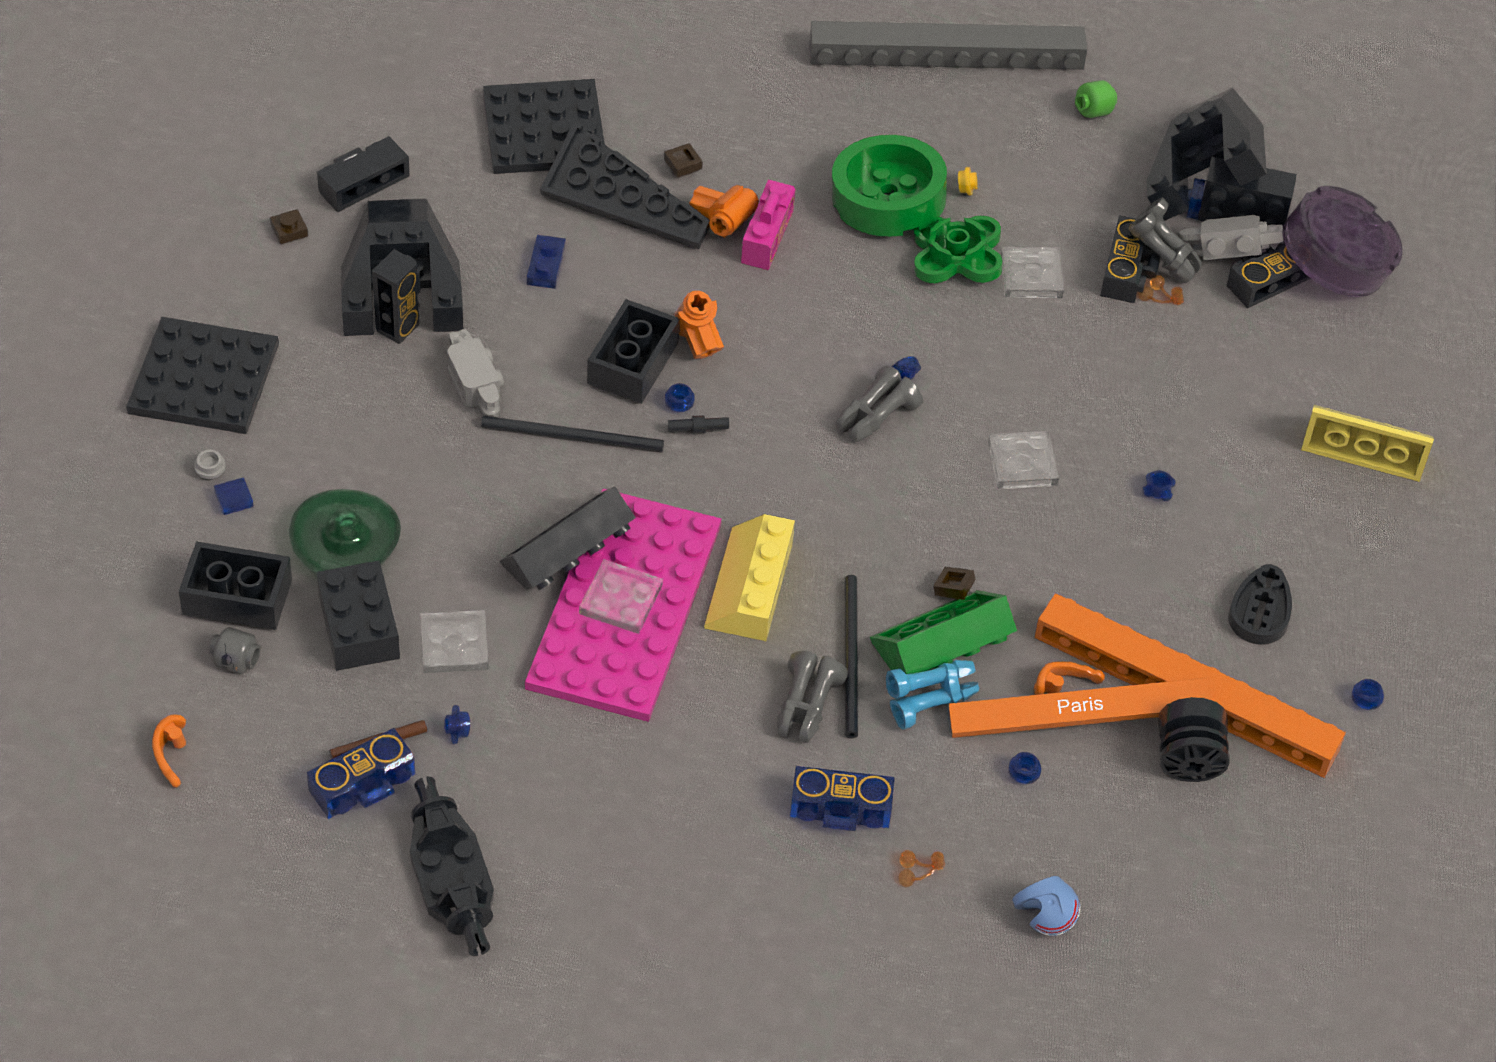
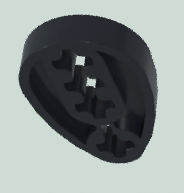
[1228,564,1292,645]

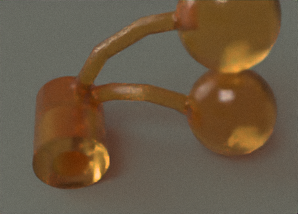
[1138,275,1184,305]
[898,850,945,887]

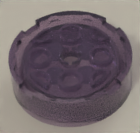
[1283,186,1403,297]

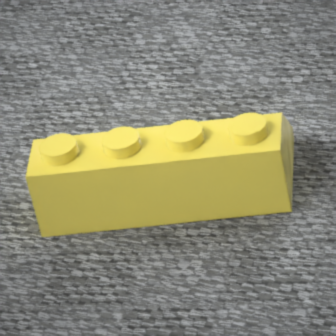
[1301,405,1434,482]
[704,514,795,641]

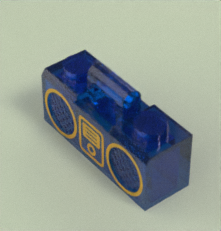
[307,728,415,819]
[790,766,895,831]

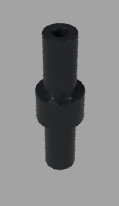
[668,415,729,434]

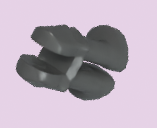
[1128,197,1202,283]
[835,366,923,443]
[777,651,848,743]

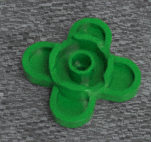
[914,216,1002,283]

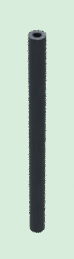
[481,415,664,452]
[845,575,858,739]

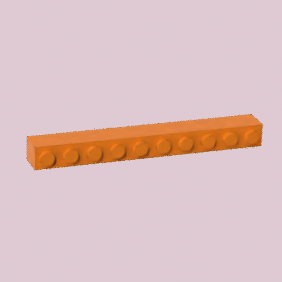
[1034,593,1346,778]

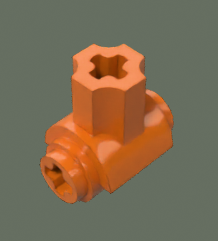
[689,185,759,238]
[674,291,724,359]

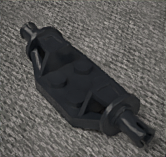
[410,776,494,956]

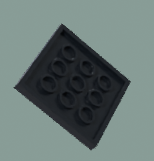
[483,79,605,174]
[126,317,279,434]

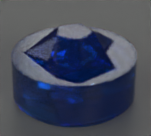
[892,356,921,380]

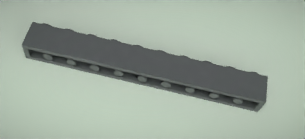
[810,21,1087,70]

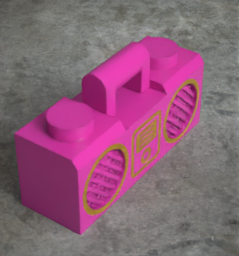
[741,179,795,270]

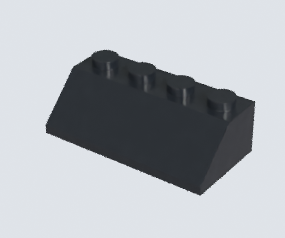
[500,487,636,591]

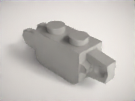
[1178,215,1284,260]
[447,329,504,417]

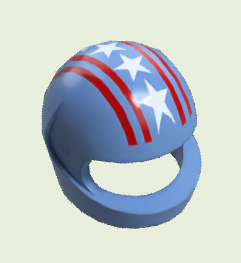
[1012,876,1080,936]

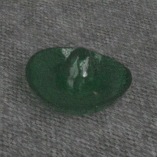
[289,489,401,574]

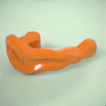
[1033,662,1105,695]
[152,714,186,788]

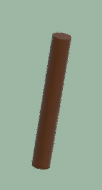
[329,720,427,762]

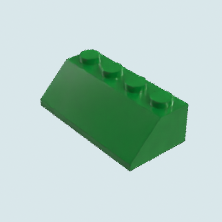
[870,590,1017,674]

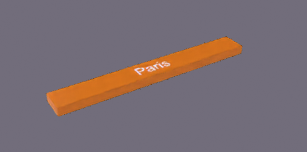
[949,678,1211,738]

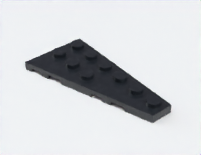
[540,120,710,249]

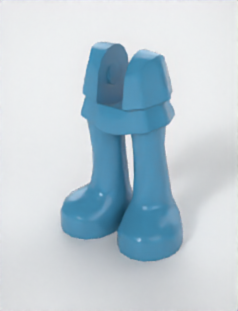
[886,660,979,730]

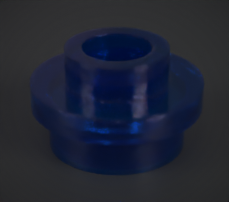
[665,383,695,412]
[1351,679,1384,710]
[1008,752,1042,784]

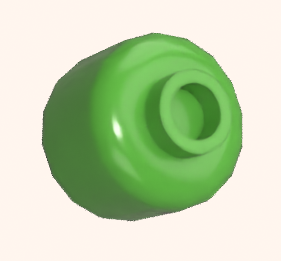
[1075,80,1117,118]

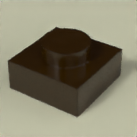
[664,143,703,178]
[270,209,308,245]
[933,566,976,600]

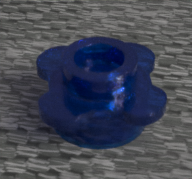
[1142,470,1176,501]
[444,705,470,744]

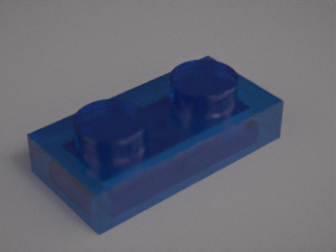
[527,235,566,289]

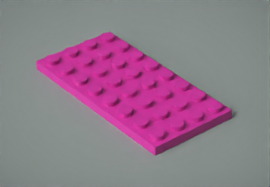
[525,489,722,722]

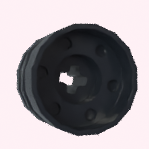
[1158,697,1230,782]

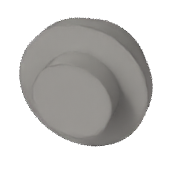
[194,450,226,479]

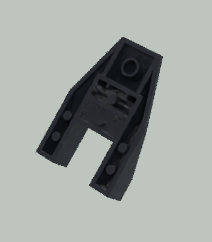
[1147,87,1267,221]
[341,198,463,336]

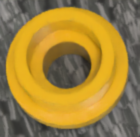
[958,167,978,196]

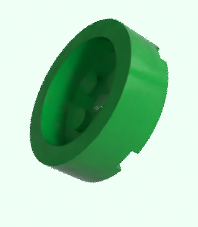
[832,135,947,237]

